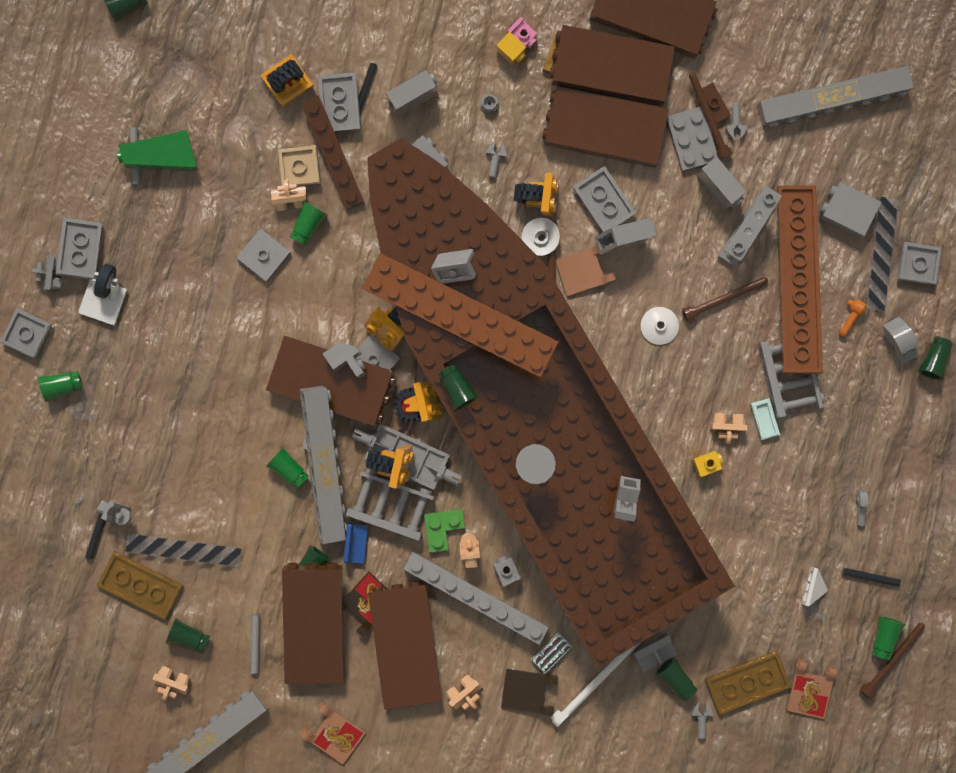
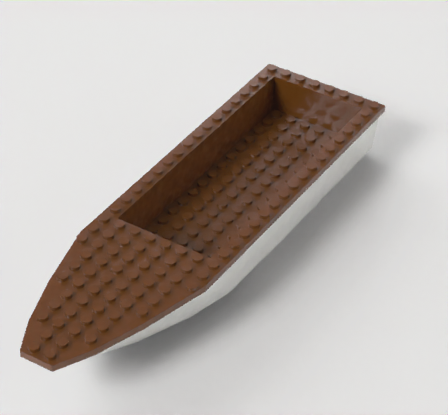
[367,138,735,668]

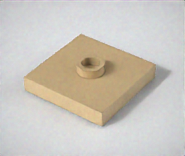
[278,145,320,187]

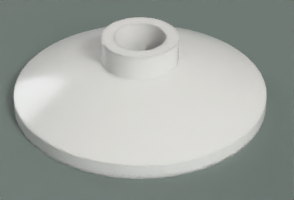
[522,218,560,256]
[641,307,679,345]

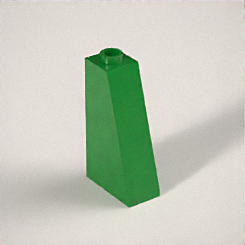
[117,130,197,171]

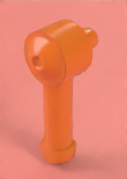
[839,299,867,337]

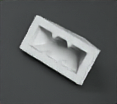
[801,567,828,606]

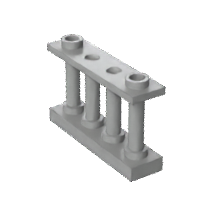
[718,186,782,267]
[757,341,825,418]
[346,469,434,541]

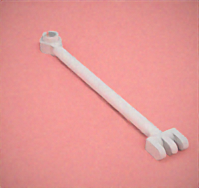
[551,643,640,727]

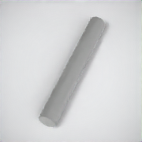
[129,127,141,185]
[251,615,260,674]

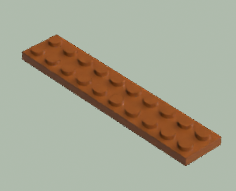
[777,185,823,374]
[362,253,558,378]

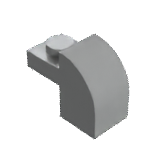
[883,317,919,365]
[323,343,366,378]
[614,476,640,522]

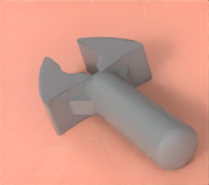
[725,103,747,140]
[486,142,507,178]
[856,490,868,526]
[691,702,713,740]

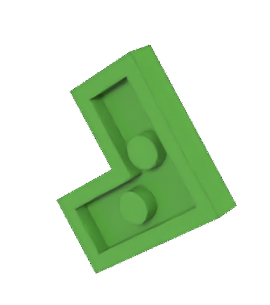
[424,509,465,553]

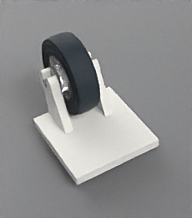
[78,264,127,325]

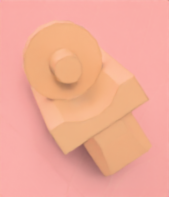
[271,179,306,211]
[710,413,747,444]
[459,533,480,568]
[153,666,189,701]
[446,675,483,710]

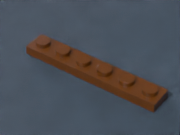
[301,95,364,209]

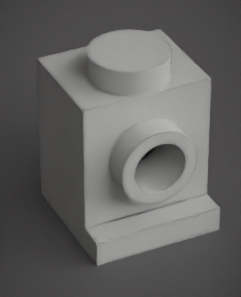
[494,555,521,586]

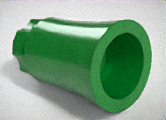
[290,201,328,246]
[38,371,83,402]
[265,447,309,489]
[872,616,905,660]

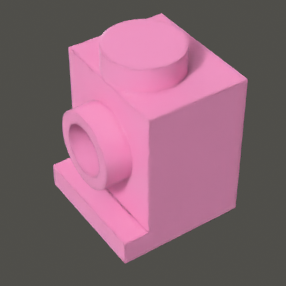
[507,17,537,49]

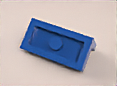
[344,523,368,564]

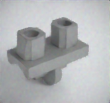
[31,255,62,291]
[97,500,131,525]

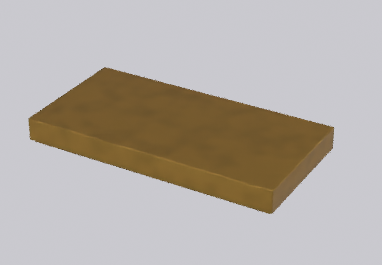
[96,551,183,620]
[705,651,791,715]

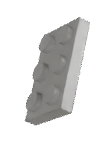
[318,72,361,133]
[666,107,718,172]
[573,166,636,232]
[56,218,102,280]

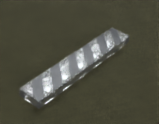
[866,196,899,312]
[125,533,243,567]

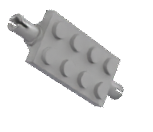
[352,424,462,490]

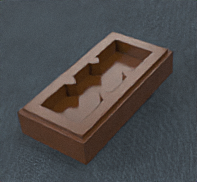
[702,83,731,124]

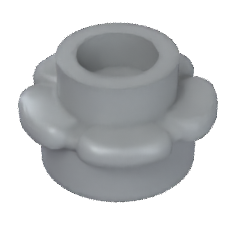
[480,94,499,113]

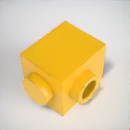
[496,31,526,65]
[692,451,723,477]

